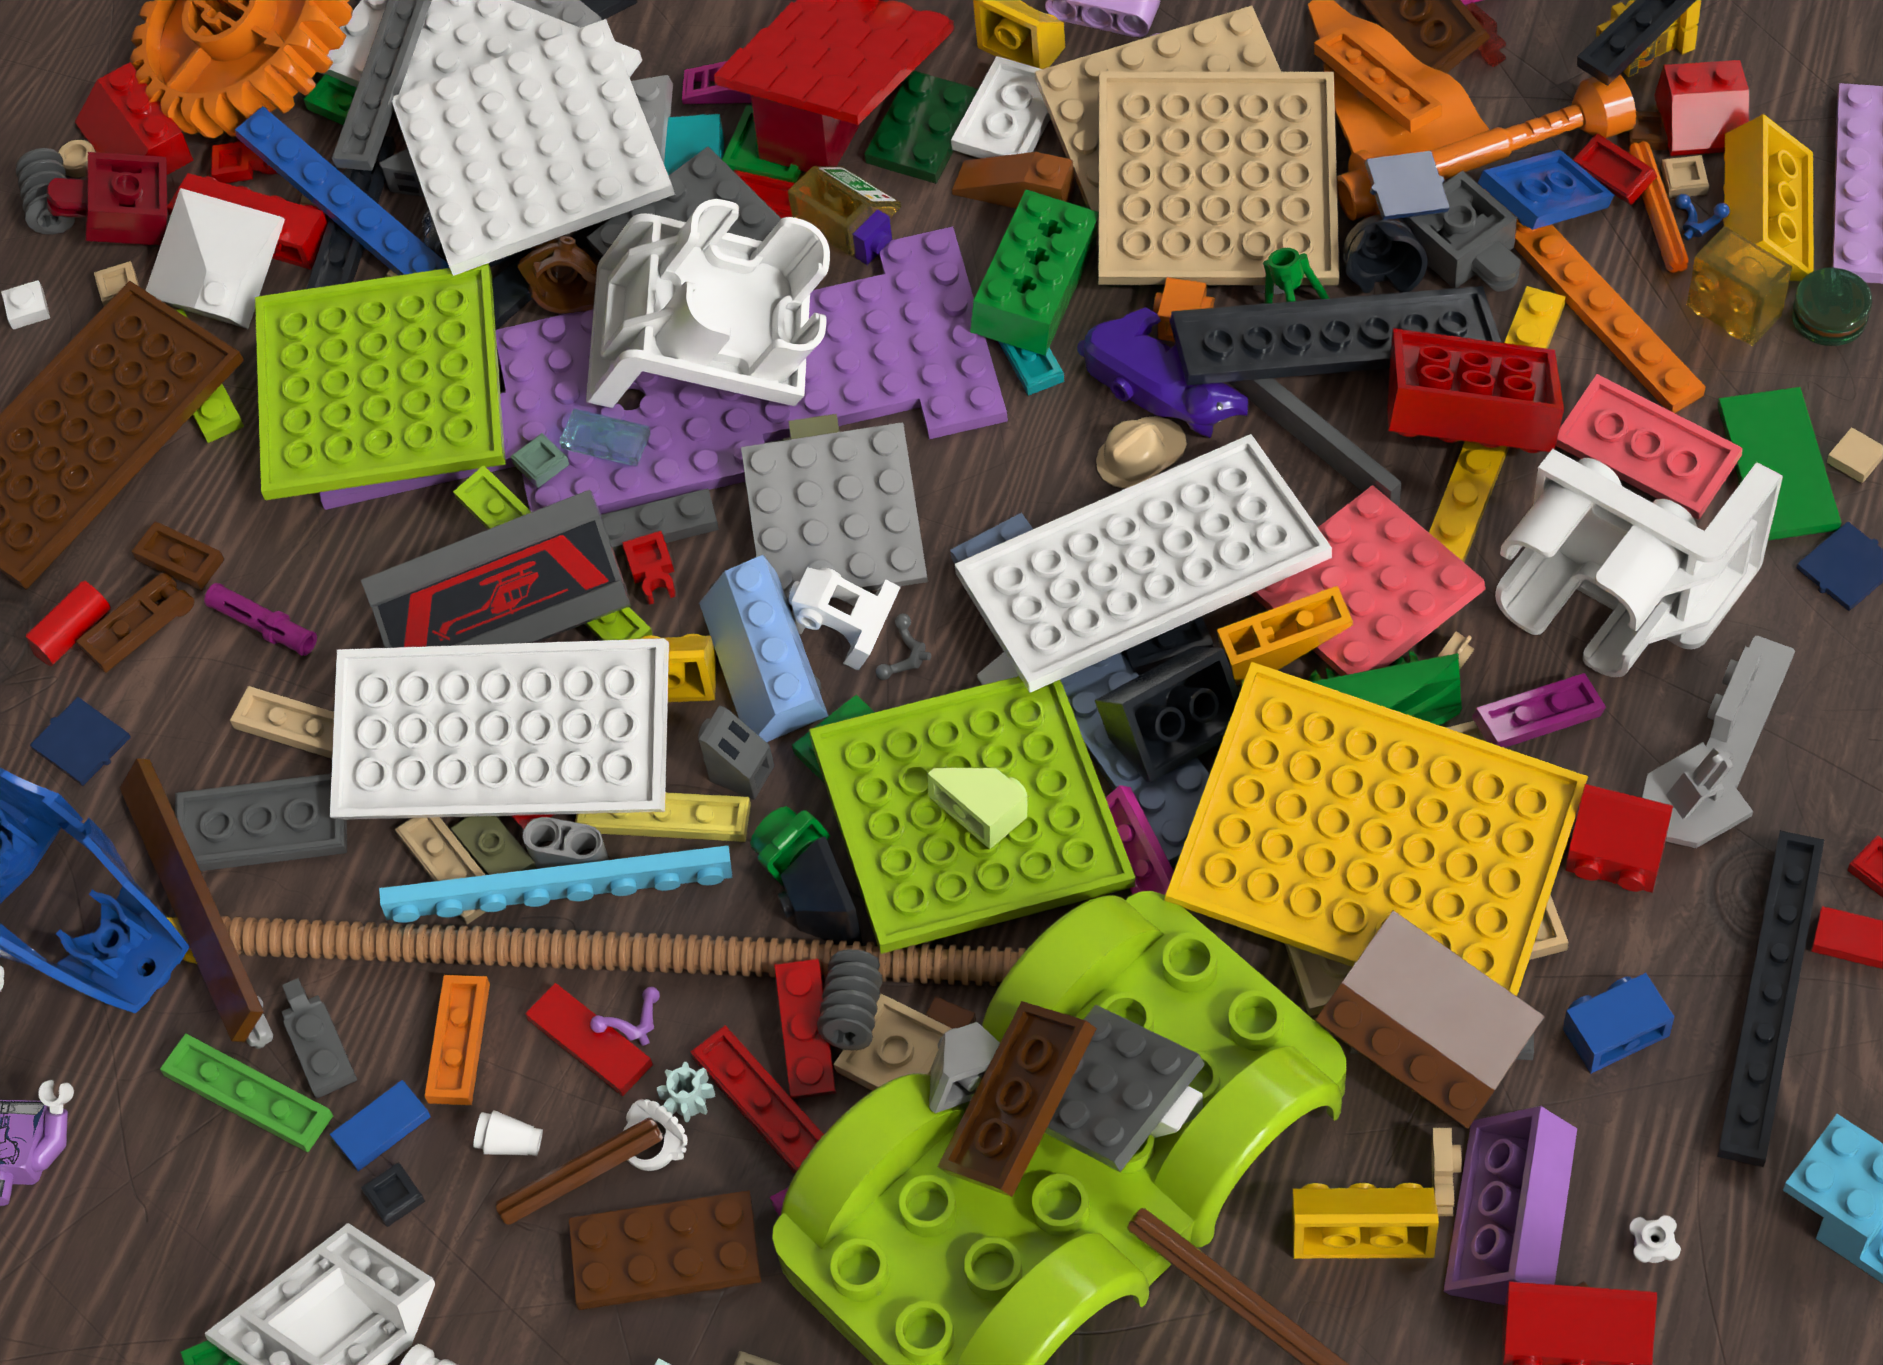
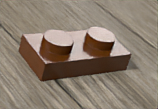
[132,521,224,591]

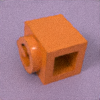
[1153,277,1215,342]

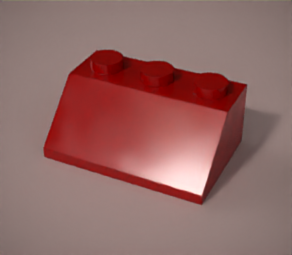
[75,62,194,175]
[1502,1282,1657,1365]

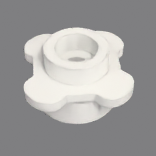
[1630,1215,1681,1263]

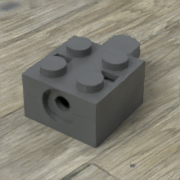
[1402,170,1521,292]

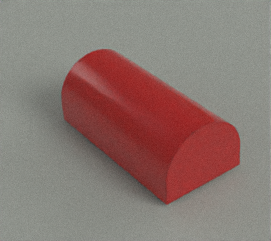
[26,580,111,666]

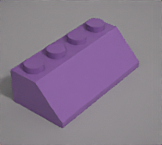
[1444,1106,1577,1305]

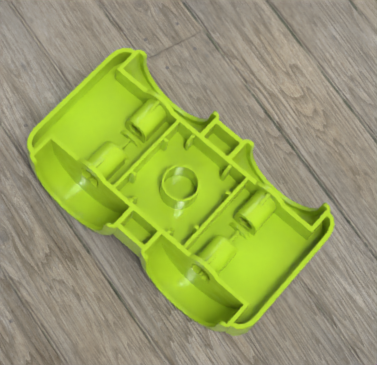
[772,891,1346,1365]

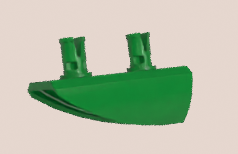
[1308,650,1462,725]

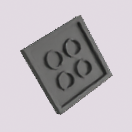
[1045,1005,1205,1172]

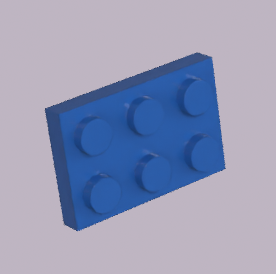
[1478,150,1614,230]

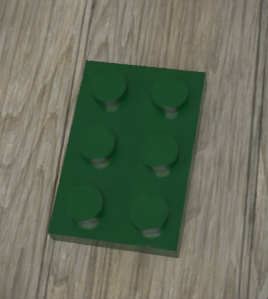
[865,70,978,184]

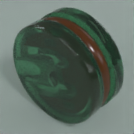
[1792,268,1872,346]

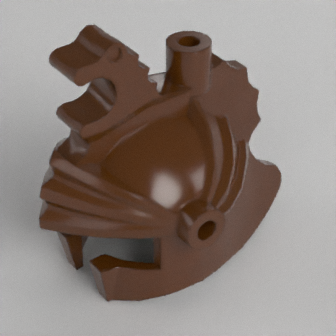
[518,236,600,314]

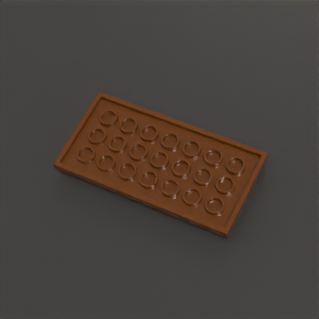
[0,281,244,590]

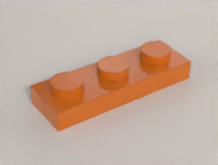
[425,975,490,1105]

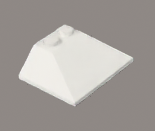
[205,1223,435,1365]

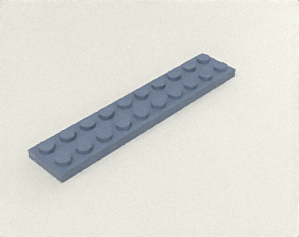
[950,512,1210,867]

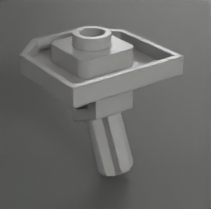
[1642,742,1753,848]

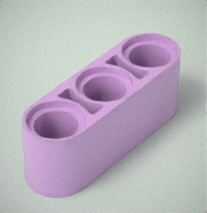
[1045,0,1161,37]

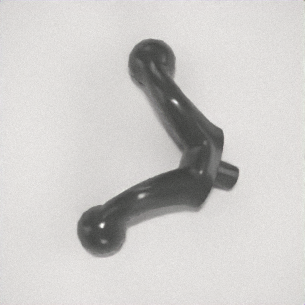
[875,613,931,680]

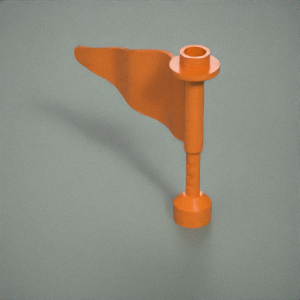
[1308,0,1636,221]

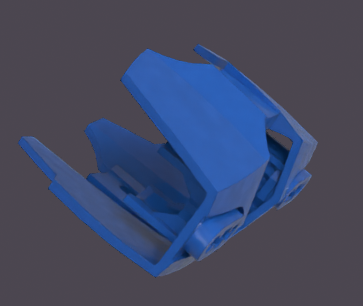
[0,768,190,1013]

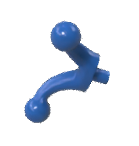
[1675,194,1730,241]

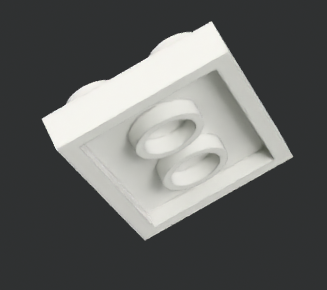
[951,56,1050,158]

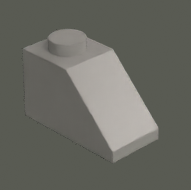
[929,1022,1000,1113]

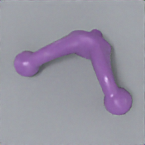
[590,987,660,1046]

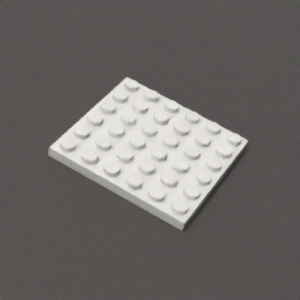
[392,19,675,276]

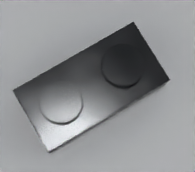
[1123,616,1213,675]

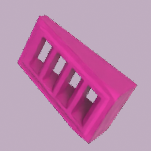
[682,61,752,104]

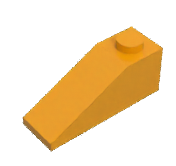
[1217,585,1353,686]

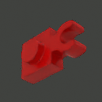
[622,531,676,604]

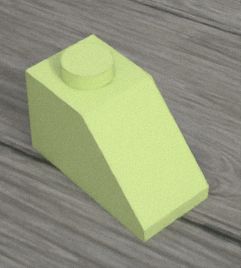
[928,768,1027,849]

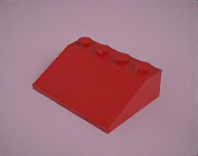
[1387,328,1564,453]

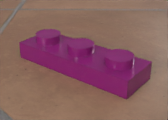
[1472,673,1606,748]

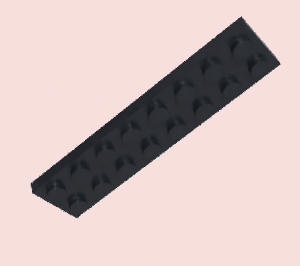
[1170,286,1502,385]

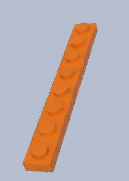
[1504,206,1706,413]

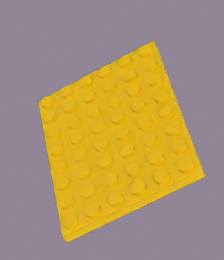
[1164,662,1588,996]

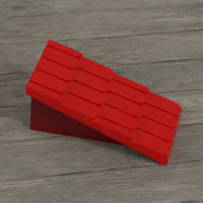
[714,0,954,179]

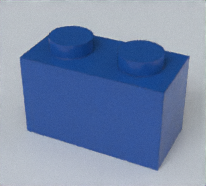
[1563,973,1674,1074]

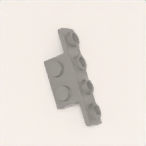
[1706,636,1795,788]

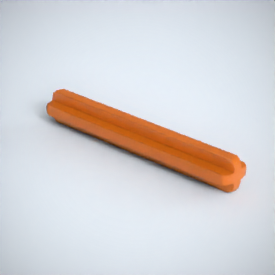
[1628,141,1689,273]

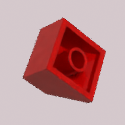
[1654,60,1749,156]
[1566,784,1673,893]

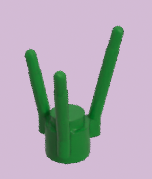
[1263,248,1330,304]

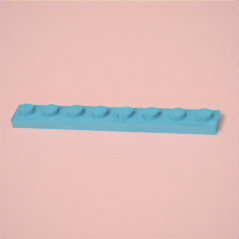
[379,845,733,923]

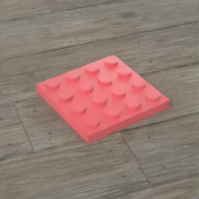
[1251,485,1486,676]

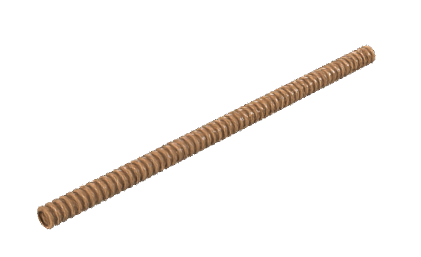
[221,916,1026,987]

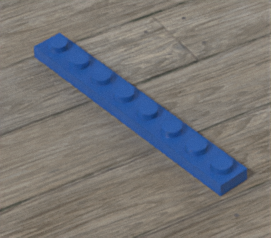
[235,106,449,276]

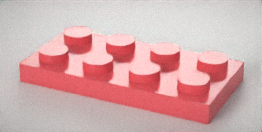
[1556,374,1742,520]

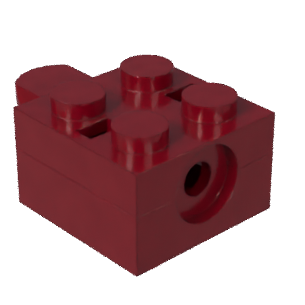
[46,152,167,245]

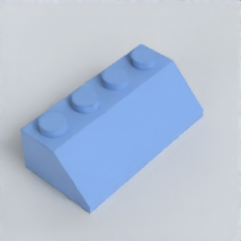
[699,555,828,742]

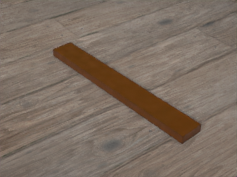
[120,758,264,1042]

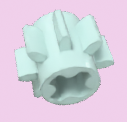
[657,1062,715,1122]

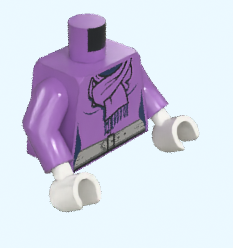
[0,1080,74,1206]

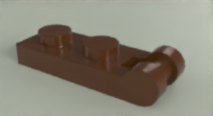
[76,573,194,673]

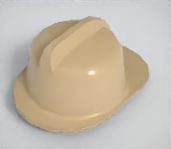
[1096,416,1187,489]

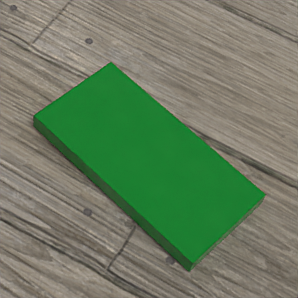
[1717,387,1842,541]

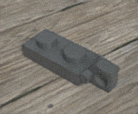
[281,978,357,1099]

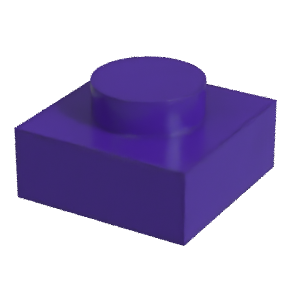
[852,209,892,265]

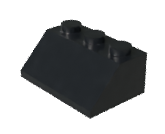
[1095,645,1240,782]

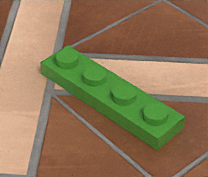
[160,1033,333,1153]

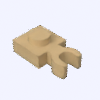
[1431,1128,1462,1216]

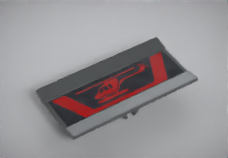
[361,490,631,648]

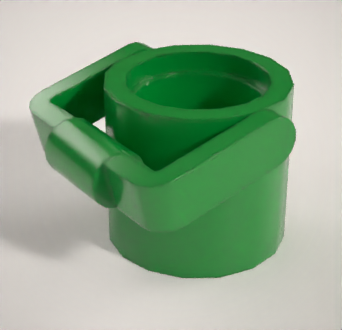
[750,806,831,886]

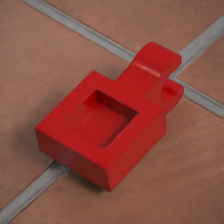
[211,141,277,183]

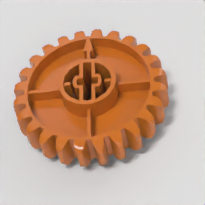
[130,0,353,138]

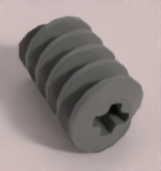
[16,148,75,234]
[817,949,883,1051]

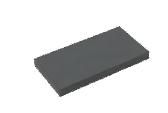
[175,773,347,871]

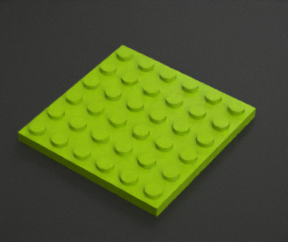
[255,263,506,500]
[809,676,1136,954]

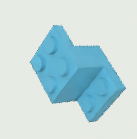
[1783,1114,1883,1283]

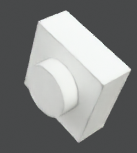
[1,280,50,329]

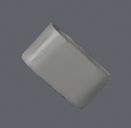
[523,817,609,869]

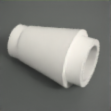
[473,1110,543,1156]

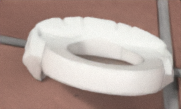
[623,1099,687,1171]

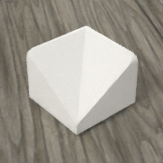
[1150,1086,1203,1138]

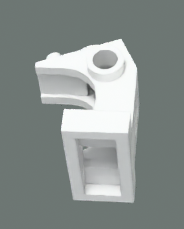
[789,567,900,670]

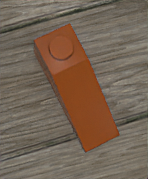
[952,152,1075,209]

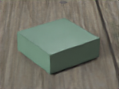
[511,433,569,488]

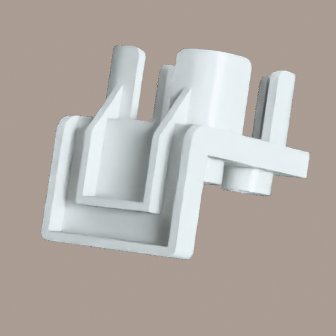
[586,199,830,408]
[1495,449,1783,677]

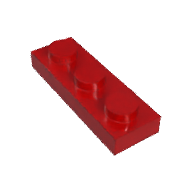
[775,959,836,1099]

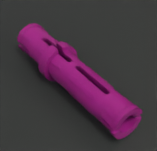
[204,583,317,656]

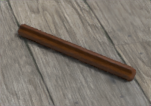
[1127,1208,1350,1365]

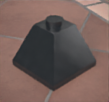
[777,836,863,946]

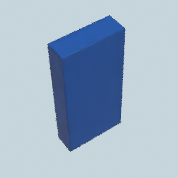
[330,1080,431,1172]

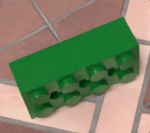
[970,190,1099,356]

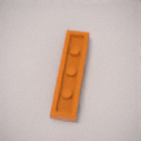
[1314,26,1442,133]

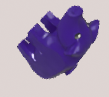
[1077,307,1248,438]

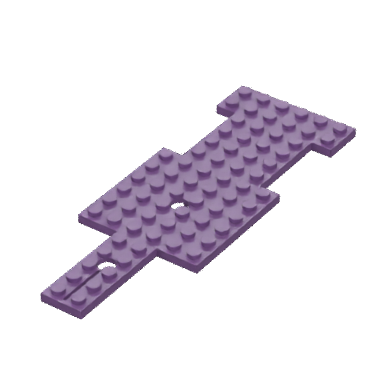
[320,227,1008,515]

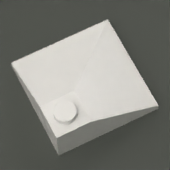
[146,188,285,329]

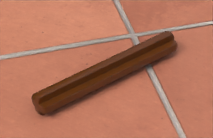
[495,1117,663,1225]

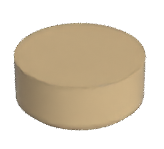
[58,140,95,178]

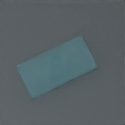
[559,409,651,466]

